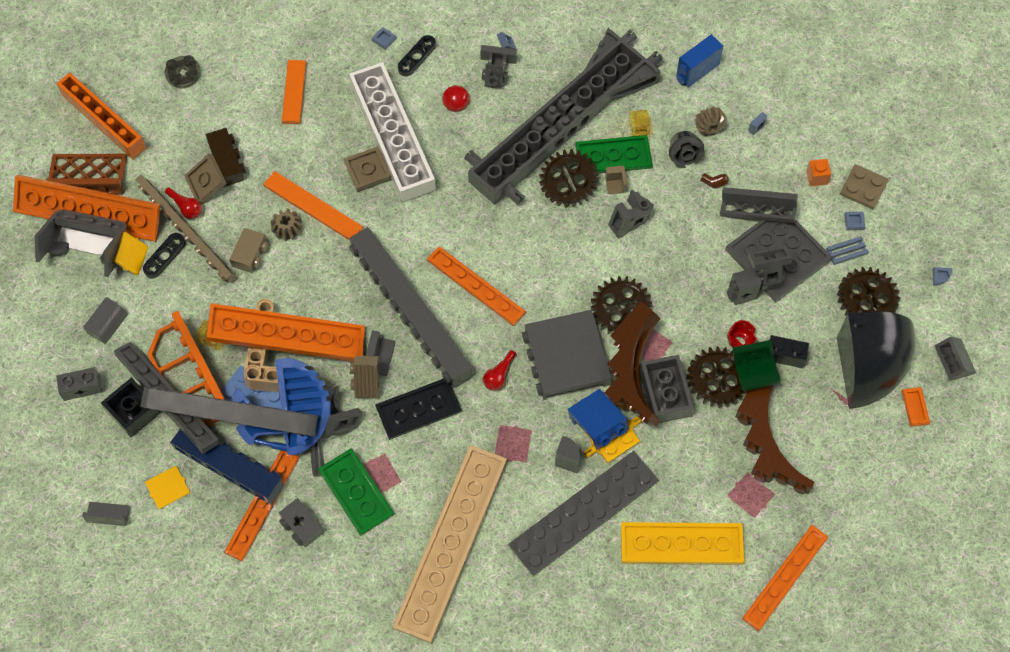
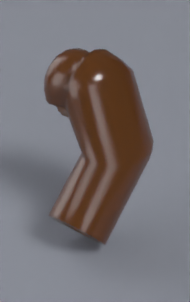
[700,173,729,189]

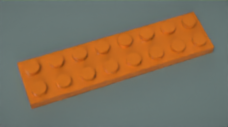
[13,175,160,241]
[206,303,365,362]

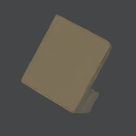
[605,166,627,194]

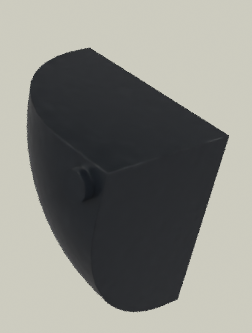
[837,312,915,409]

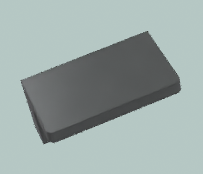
[366,330,395,376]
[82,502,130,526]

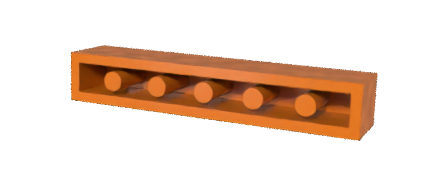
[56,72,146,160]

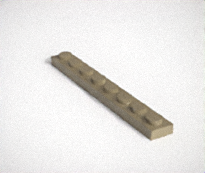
[135,174,238,283]

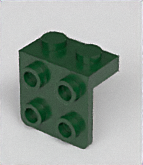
[732,340,780,391]

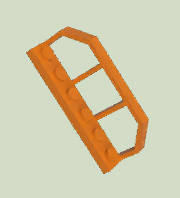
[148,311,225,427]

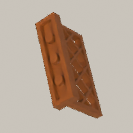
[46,154,126,195]

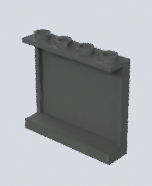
[522,310,612,400]

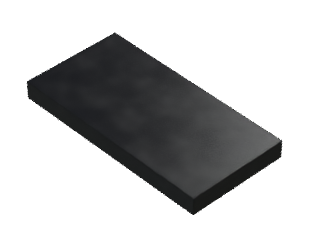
[375,379,462,440]

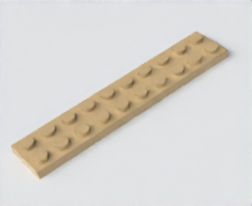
[393,445,507,644]

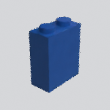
[676,34,723,87]

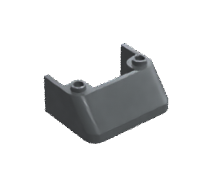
[34,209,126,277]

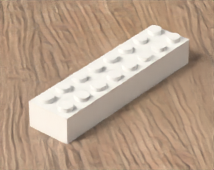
[349,62,436,202]

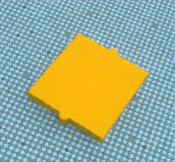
[113,232,149,275]
[145,466,190,509]

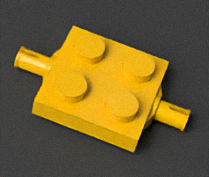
[583,416,642,464]

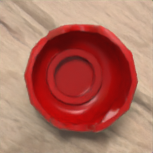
[442,85,470,112]
[727,320,757,347]

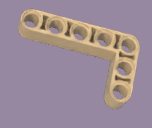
[244,299,280,393]

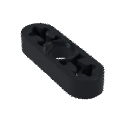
[398,35,436,77]
[143,233,185,279]

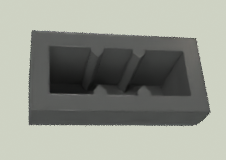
[83,297,128,344]
[934,336,976,380]
[555,436,580,473]

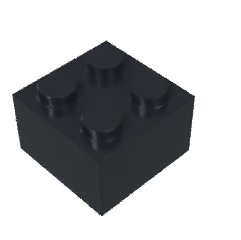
[101,377,161,437]

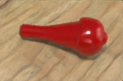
[165,187,202,219]
[482,350,516,391]

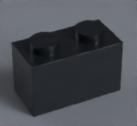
[769,335,809,369]

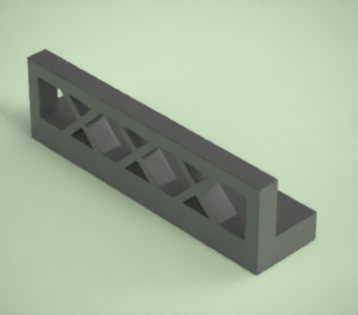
[720,187,798,223]

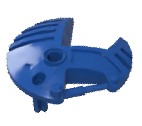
[232,358,331,455]

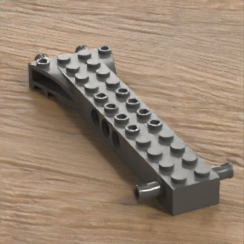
[464,28,663,205]

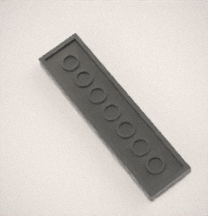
[508,450,659,577]

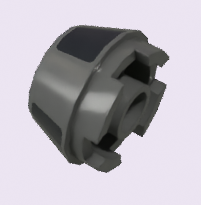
[669,131,704,168]

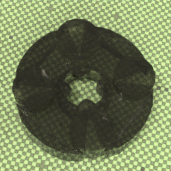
[165,55,201,89]

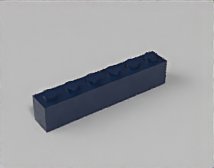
[170,429,284,505]

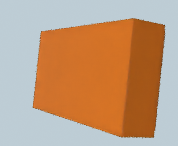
[901,387,930,427]

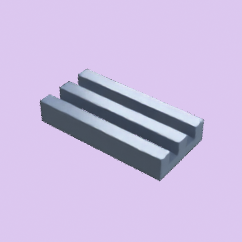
[826,236,869,265]

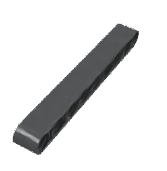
[140,387,318,436]

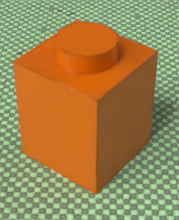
[806,159,831,186]

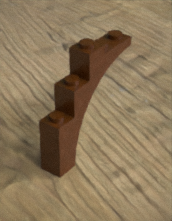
[604,301,661,427]
[735,385,814,494]

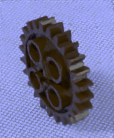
[539,149,599,208]
[837,267,900,316]
[590,276,652,334]
[686,346,747,408]

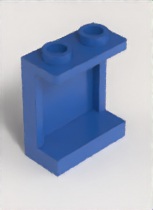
[567,388,629,449]

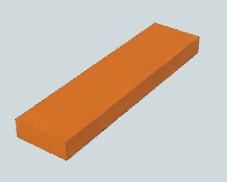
[282,60,306,124]

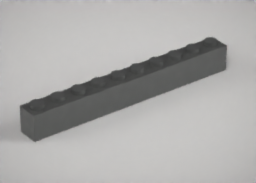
[349,227,473,387]

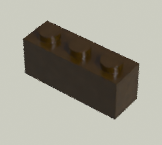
[205,128,246,187]

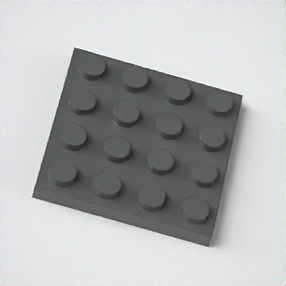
[725,210,832,303]

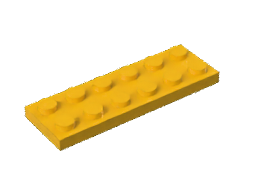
[621,522,744,565]

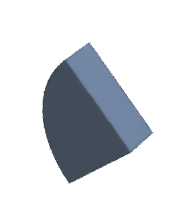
[932,267,952,286]

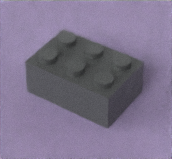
[640,355,694,423]

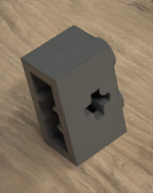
[727,268,761,305]
[56,367,103,401]
[279,498,324,547]

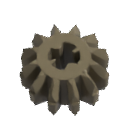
[695,106,727,136]
[270,208,302,241]

